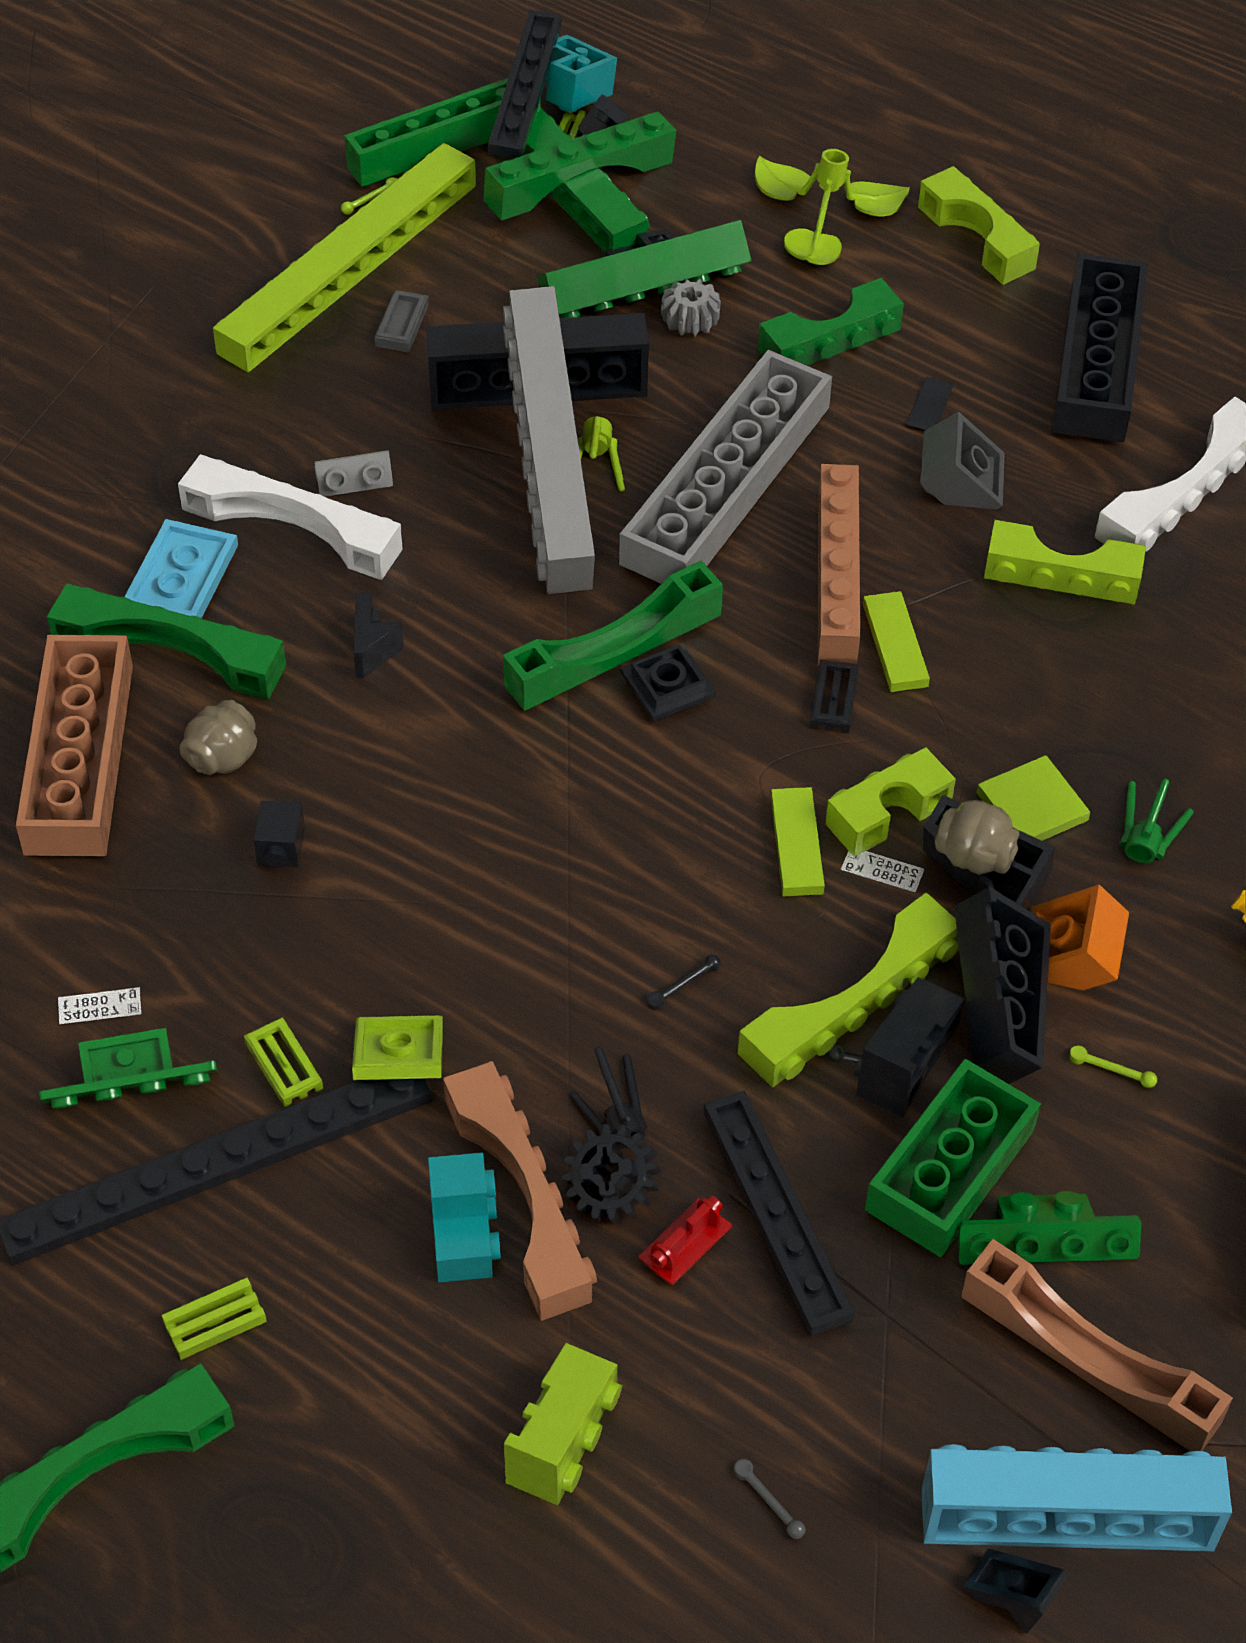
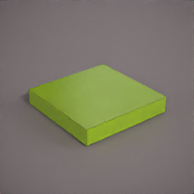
[977,755,1090,841]
[352,1015,443,1080]

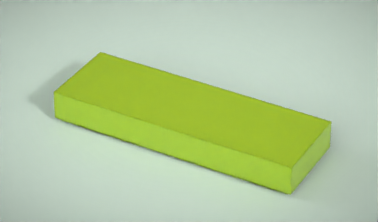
[863,591,930,692]
[771,787,825,896]

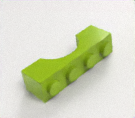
[918,166,1040,285]
[984,520,1146,604]

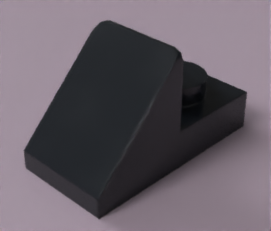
[578,94,629,135]
[354,593,404,678]
[963,1548,1068,1634]

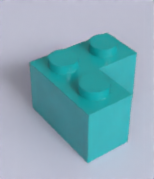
[545,34,617,112]
[428,1153,501,1283]

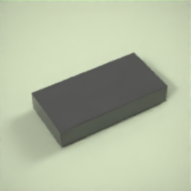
[374,290,429,353]

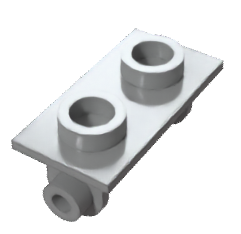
[314,450,393,497]

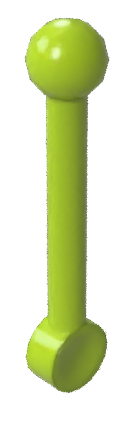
[341,177,398,215]
[1069,1045,1157,1088]

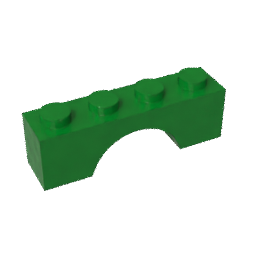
[758,278,904,366]

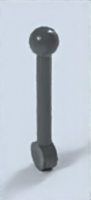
[734,1459,806,1539]

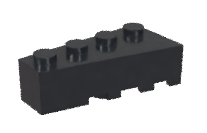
[954,887,1051,1084]

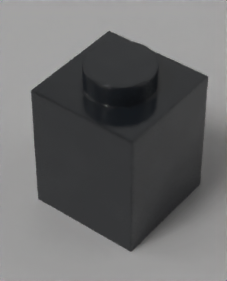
[254,800,305,868]

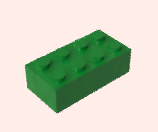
[865,1059,1041,1258]

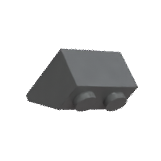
[920,411,1005,509]

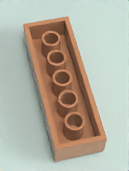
[16,635,133,856]

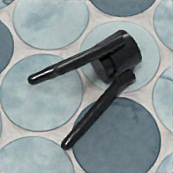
[569,1047,647,1149]

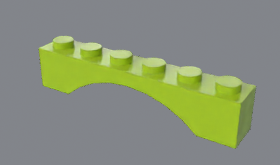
[738,893,959,1088]

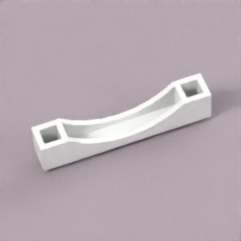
[1094,397,1246,552]
[178,454,403,580]

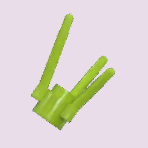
[577,416,625,492]

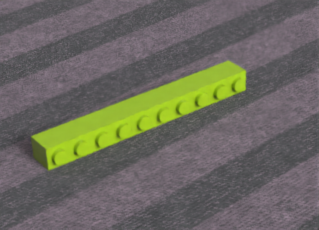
[213,143,476,373]

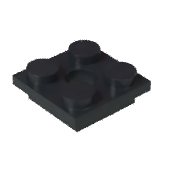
[620,644,716,722]

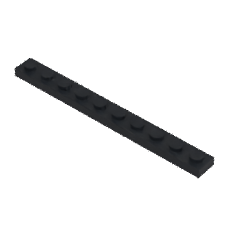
[0,1079,432,1266]

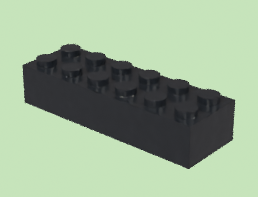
[1052,253,1148,442]
[426,313,649,410]

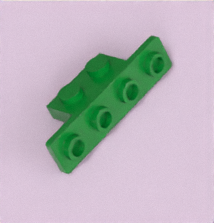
[39,1028,218,1109]
[958,1191,1142,1265]

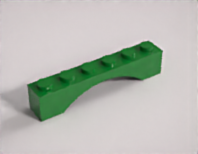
[483,111,677,221]
[503,560,723,711]
[47,583,286,700]
[0,1363,235,1573]

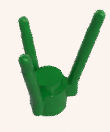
[1119,778,1194,864]

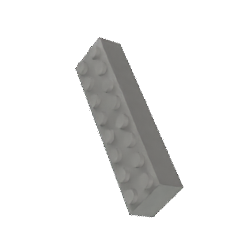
[503,286,595,594]
[619,350,832,584]

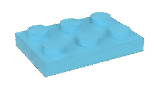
[125,519,238,618]

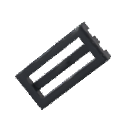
[810,660,859,734]

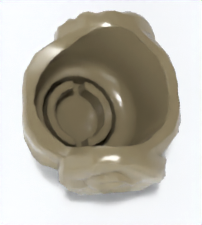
[180,700,257,775]
[935,800,1019,875]

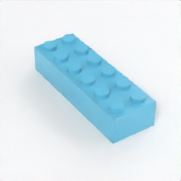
[921,1444,1232,1551]

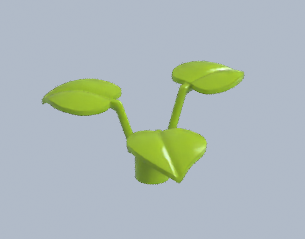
[755,149,910,265]

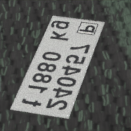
[841,851,924,892]
[58,987,141,1024]

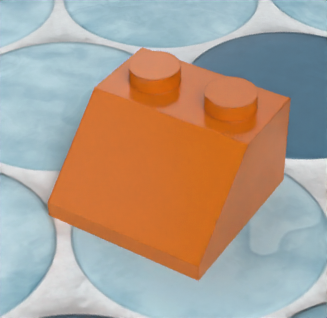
[1031,884,1129,990]

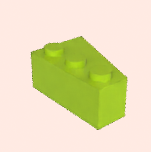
[504,1343,622,1506]

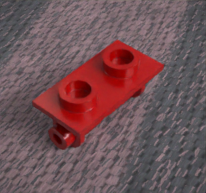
[638,1195,732,1286]

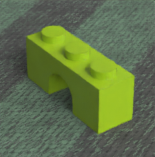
[825,747,956,857]

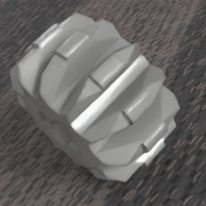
[661,278,721,337]

